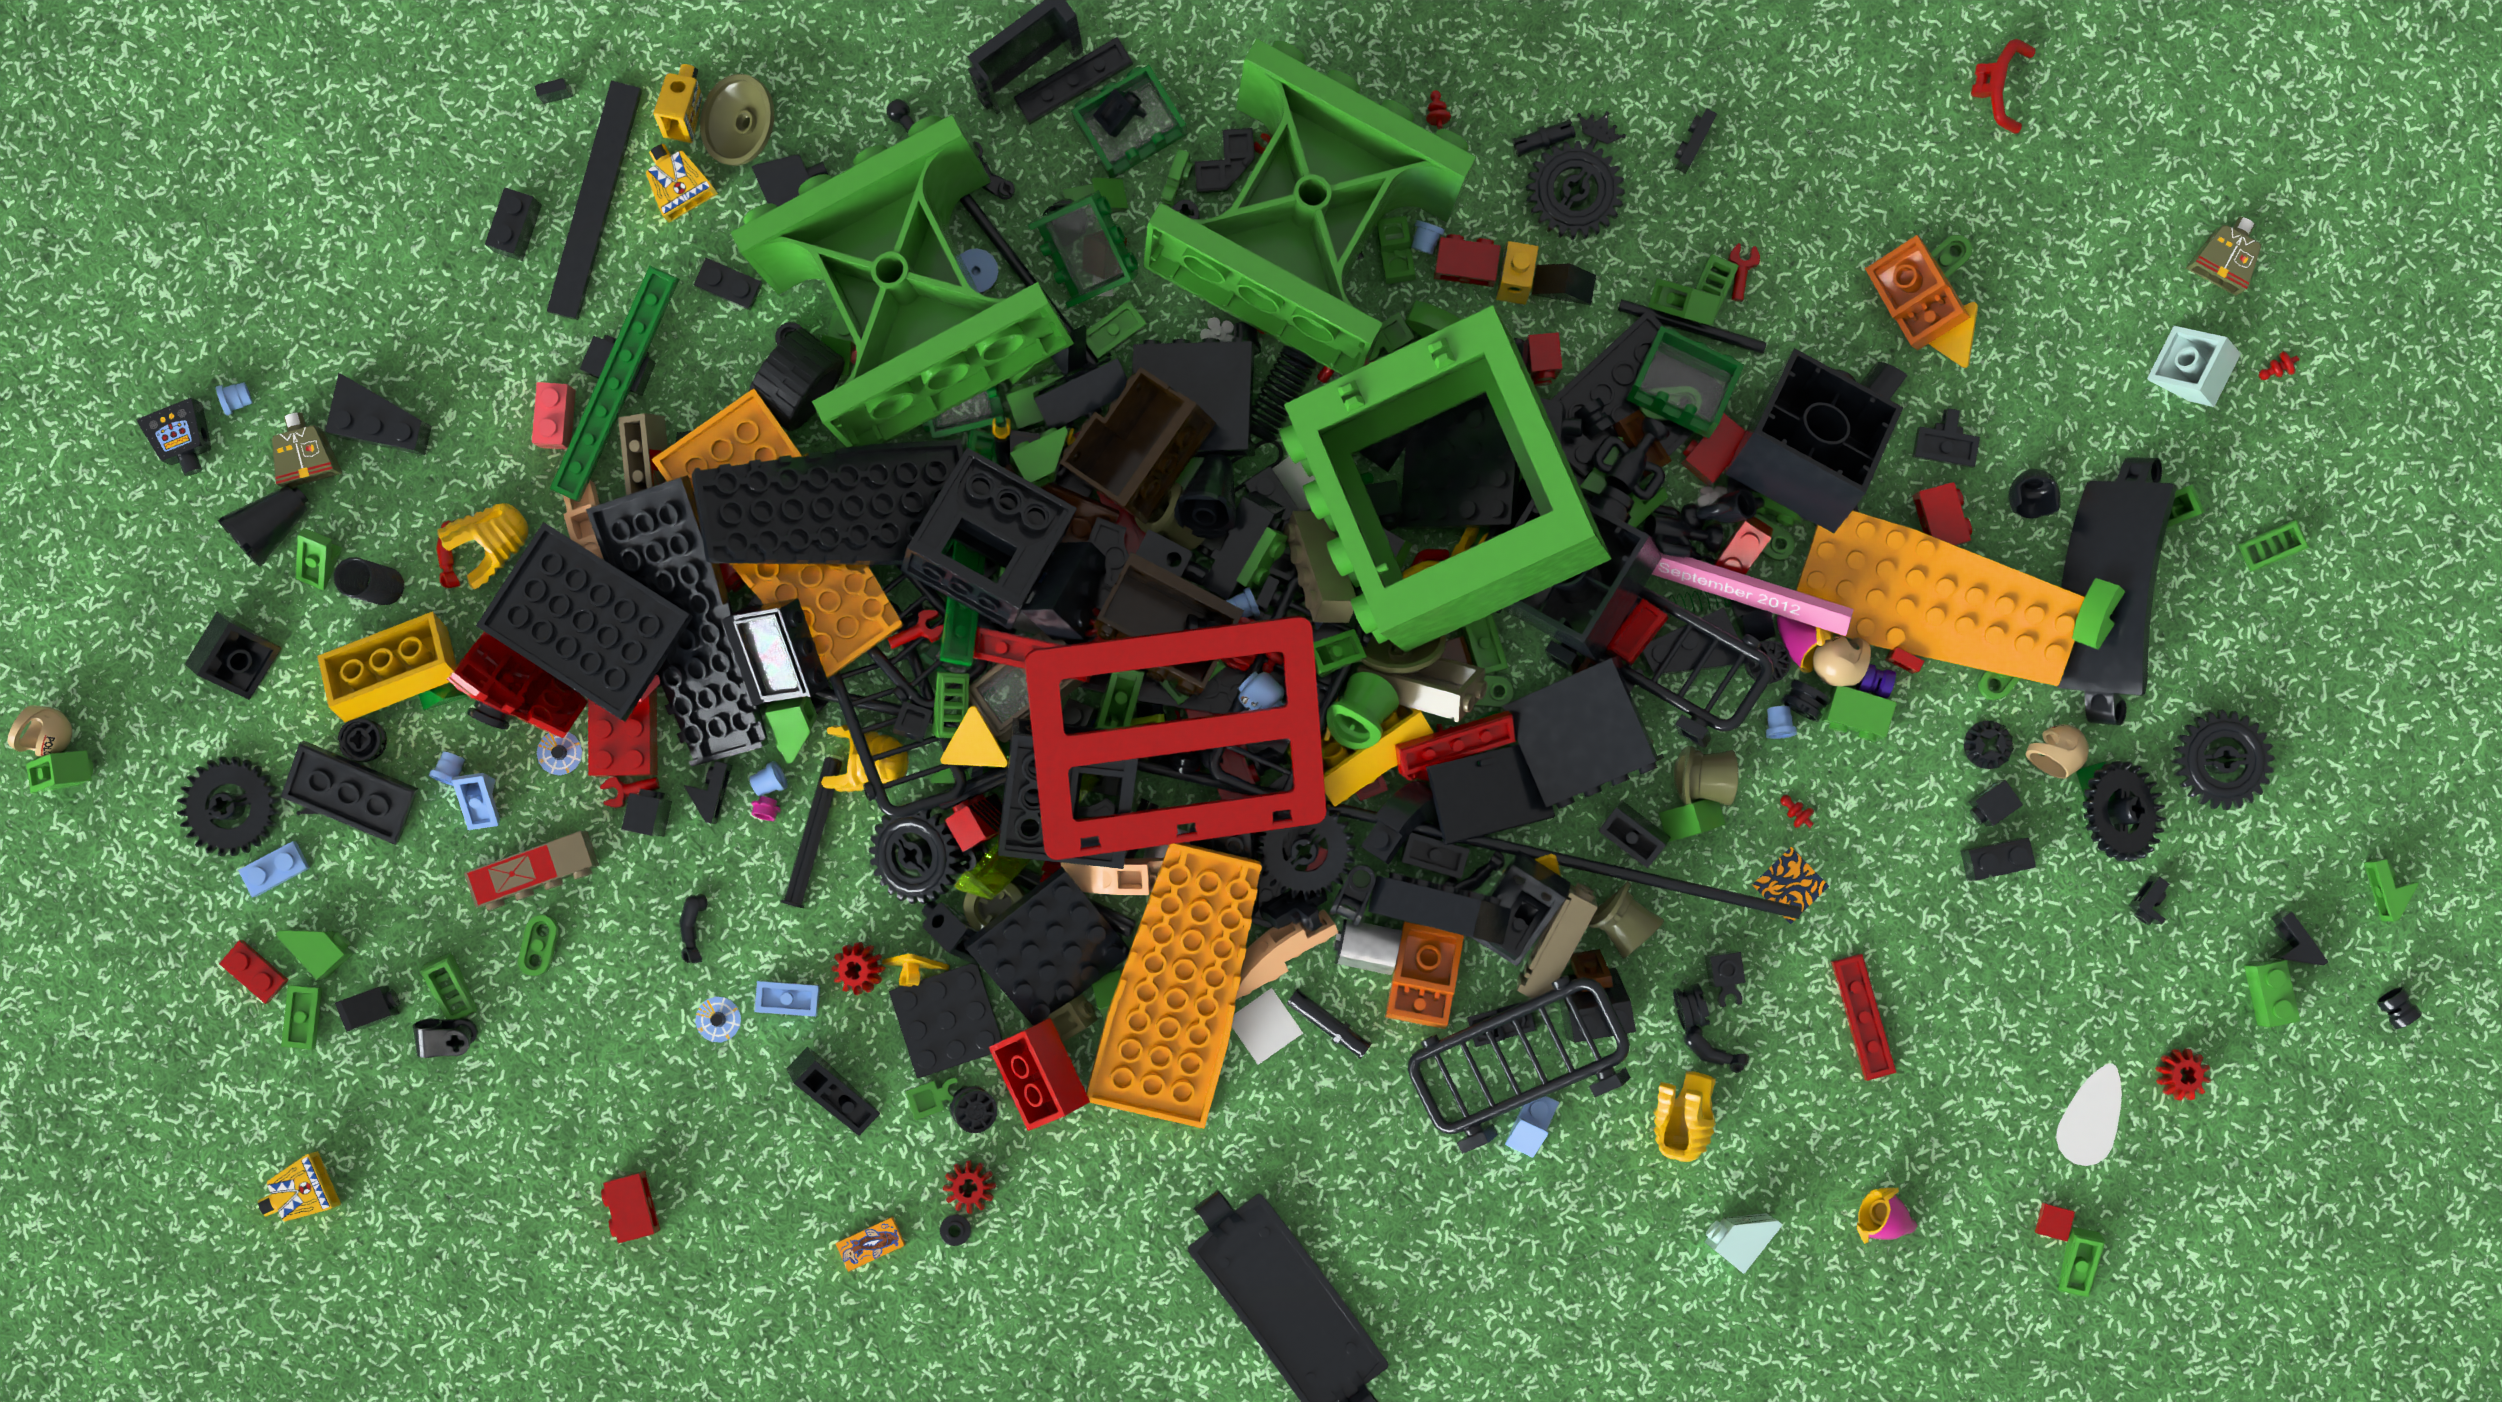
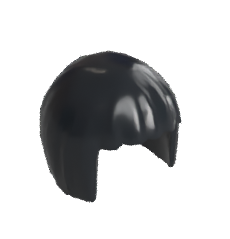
[2008,468,2061,519]

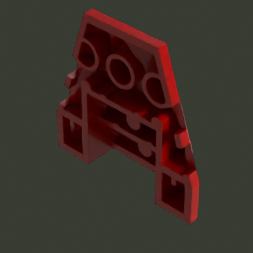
[446,632,588,738]

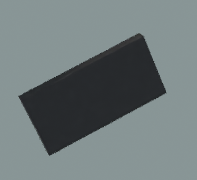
[281,740,418,845]

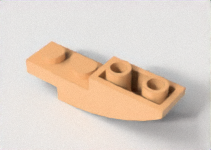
[563,480,604,560]
[1061,858,1164,895]
[1236,909,1338,999]

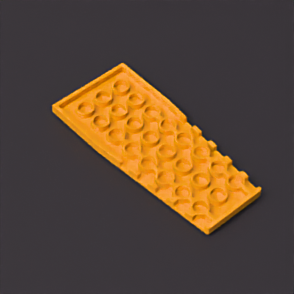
[651,388,903,678]
[1795,510,2085,686]
[1086,843,1262,1129]

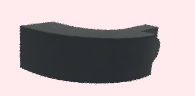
[1361,781,1439,865]

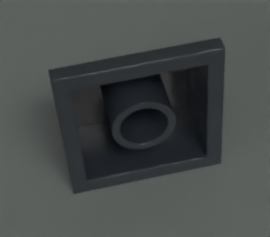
[185,612,281,700]

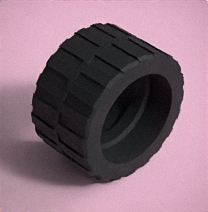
[748,328,845,431]

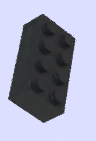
[1368,872,1512,945]

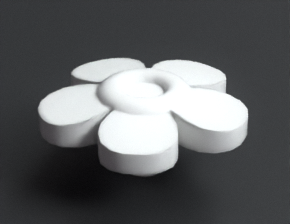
[1200,317,1234,342]
[1697,486,1727,507]

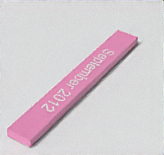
[1652,550,1854,636]

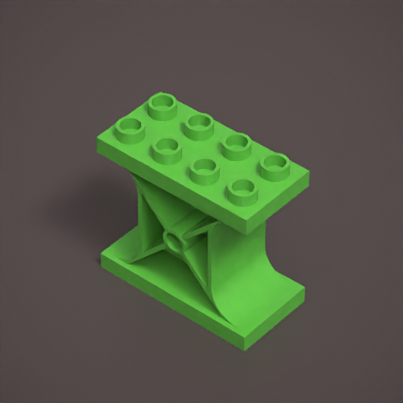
[1143,38,1476,376]
[730,115,1074,448]

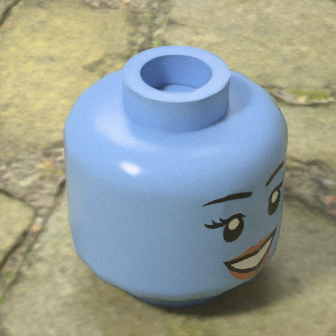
[1238,671,1284,710]

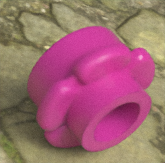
[751,796,781,821]

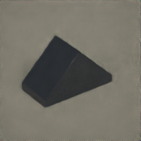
[1531,263,1596,305]

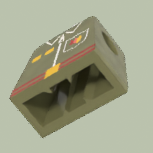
[2185,217,2261,296]
[272,413,342,488]

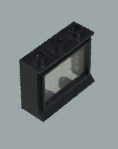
[721,598,829,707]

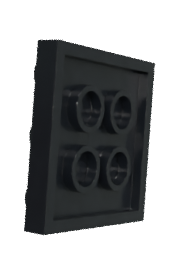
[889,963,1003,1079]

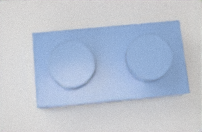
[238,841,310,897]
[754,981,820,1017]

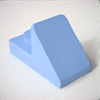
[452,773,500,830]
[1505,1088,1559,1158]

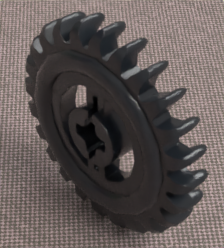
[1525,141,1625,240]
[2172,709,2275,810]
[177,756,280,857]
[2083,761,2166,862]
[1254,804,1356,900]
[869,809,963,904]

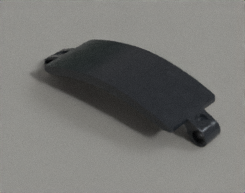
[2057,457,2176,726]
[1188,1189,1388,1402]

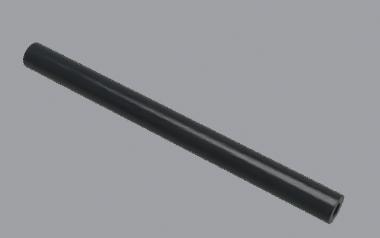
[1618,299,1767,354]

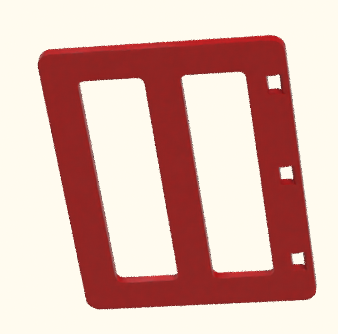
[1025,616,1326,860]

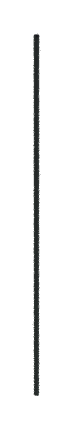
[774,677,1801,919]

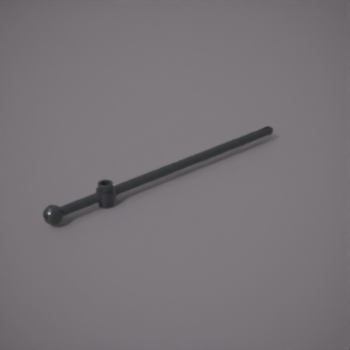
[886,99,1099,365]

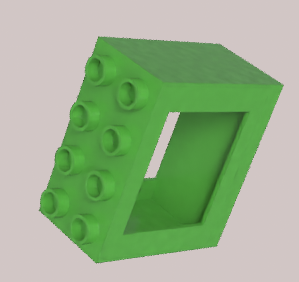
[1279,305,1611,652]

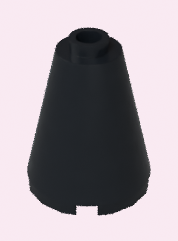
[1174,453,1236,539]
[217,486,308,567]

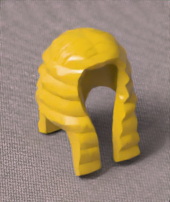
[437,503,529,589]
[821,725,909,792]
[1653,1071,1716,1162]

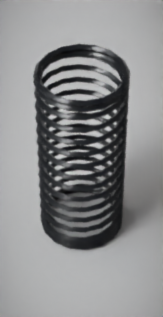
[1251,345,1317,443]
[334,557,404,605]

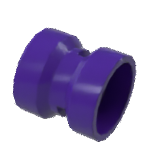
[1856,663,1896,699]

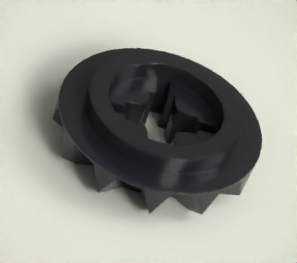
[1964,721,2014,769]

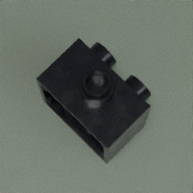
[1725,348,1903,533]
[1502,485,1662,662]

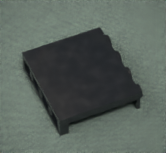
[967,0,1083,114]
[1132,337,1259,457]
[1503,656,1664,809]

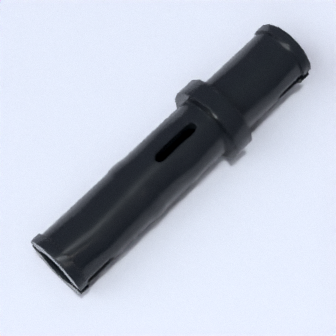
[1286,988,1372,1059]

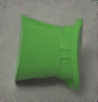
[1326,672,1399,749]

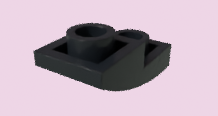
[1467,1000,1537,1047]

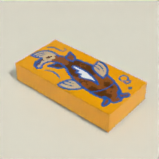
[835,1216,906,1272]

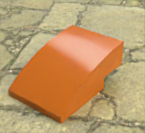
[1865,235,1970,351]
[1385,922,1464,1029]

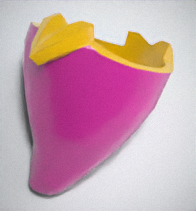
[1776,615,1834,673]
[1857,1188,1917,1244]

